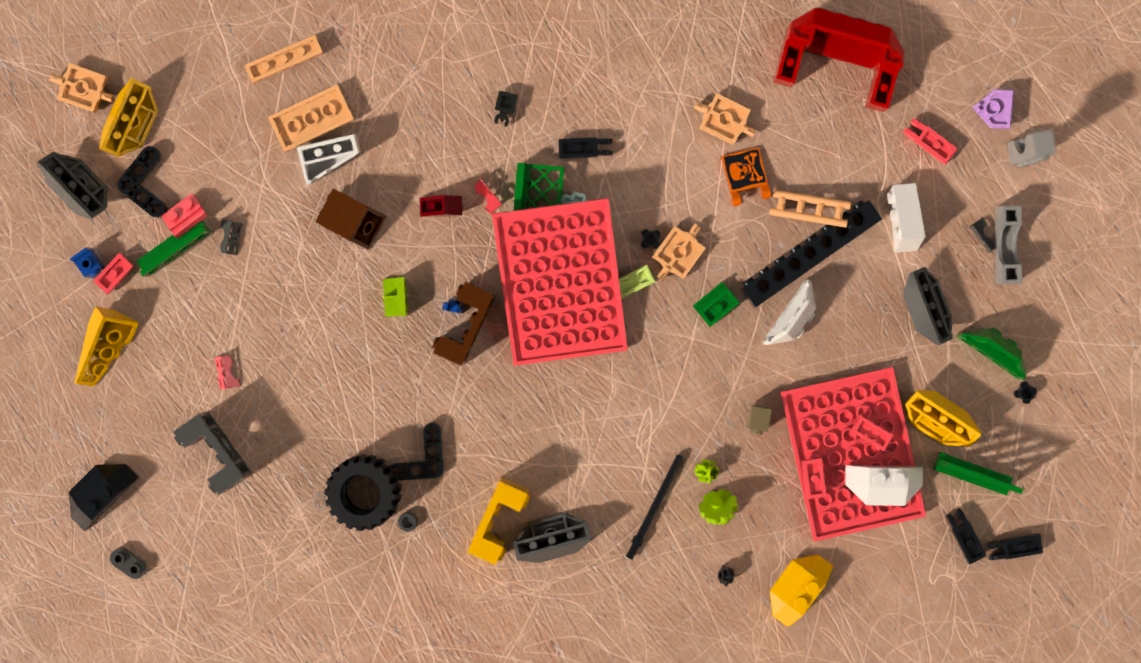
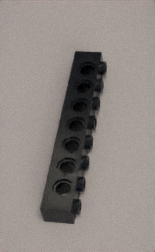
[740,200,882,308]

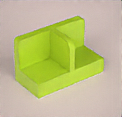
[382,277,408,317]

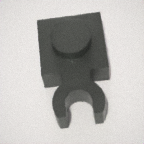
[494,90,518,127]

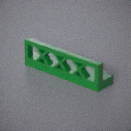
[136,220,211,277]

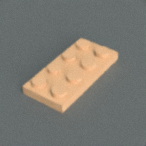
[268,84,355,153]

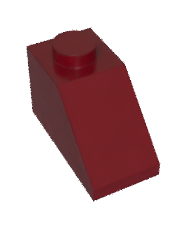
[420,195,463,217]

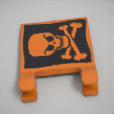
[721,147,771,207]

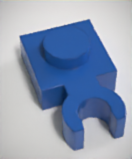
[442,299,464,314]

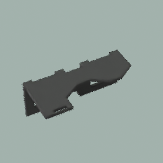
[970,218,995,253]
[220,220,242,255]

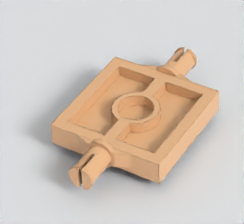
[49,63,115,113]
[694,93,756,145]
[652,224,705,281]

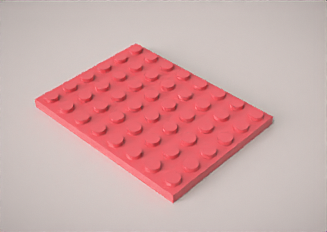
[492,198,628,366]
[780,367,926,542]

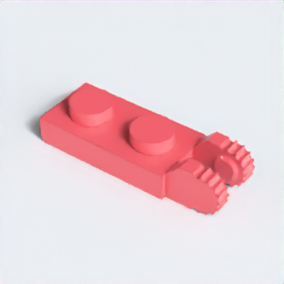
[903,119,957,165]

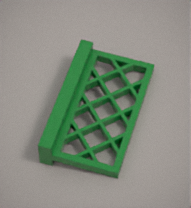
[513,162,565,211]
[933,452,1023,496]

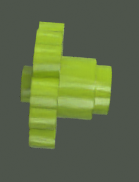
[699,489,739,525]

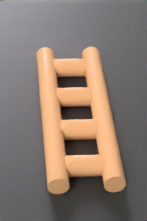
[769,190,851,228]

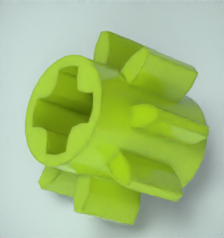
[695,459,719,484]

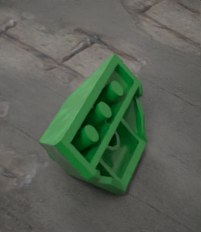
[956,327,1027,380]

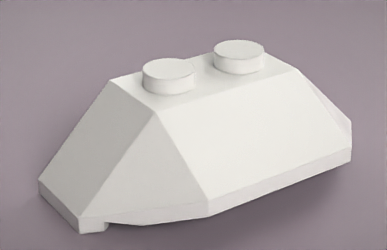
[761,279,816,345]
[845,465,923,506]

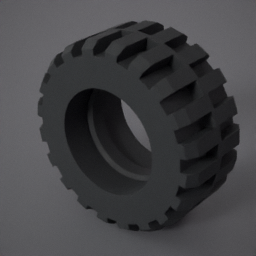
[324,454,402,531]

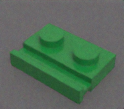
[692,282,740,327]

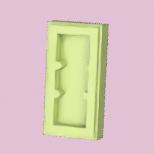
[619,265,656,299]

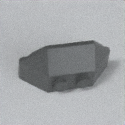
[37,152,108,219]
[903,267,953,345]
[513,513,592,563]

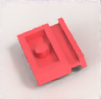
[161,193,208,239]

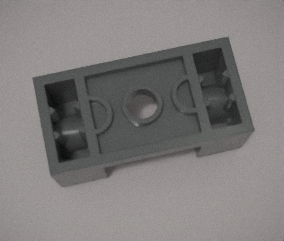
[173,411,252,496]

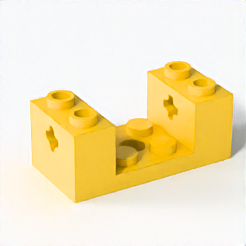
[467,477,531,565]

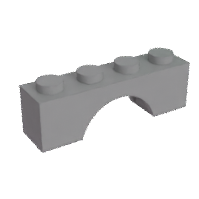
[1007,130,1056,168]
[995,206,1022,284]

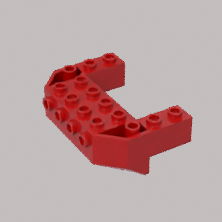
[773,8,905,112]

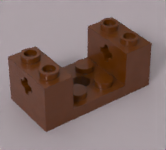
[432,282,496,366]

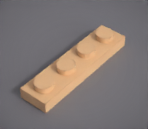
[245,35,324,84]

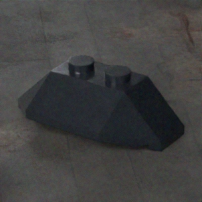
[68,464,139,531]

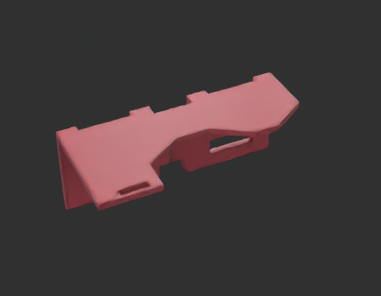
[475,179,502,214]
[215,355,240,389]

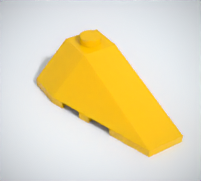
[75,306,139,386]

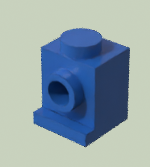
[70,247,105,278]

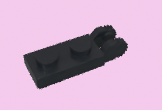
[558,138,613,159]
[945,508,987,565]
[986,533,1044,560]

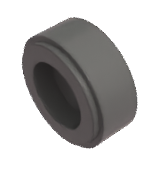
[398,512,418,532]

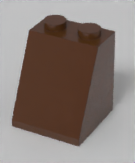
[315,188,386,250]

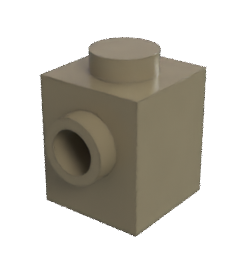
[746,405,772,435]

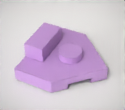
[972,89,1014,129]

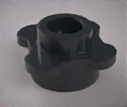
[641,229,660,249]
[1014,381,1037,404]
[718,565,734,586]

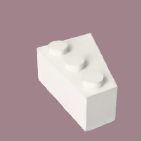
[297,134,361,185]
[887,183,926,253]

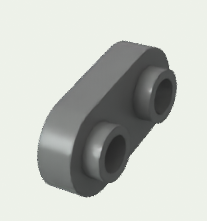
[110,547,147,579]

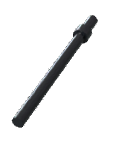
[626,454,684,560]

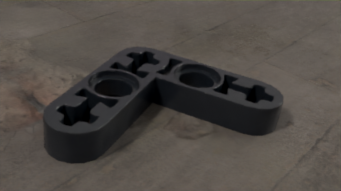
[117,146,167,218]
[391,422,444,481]

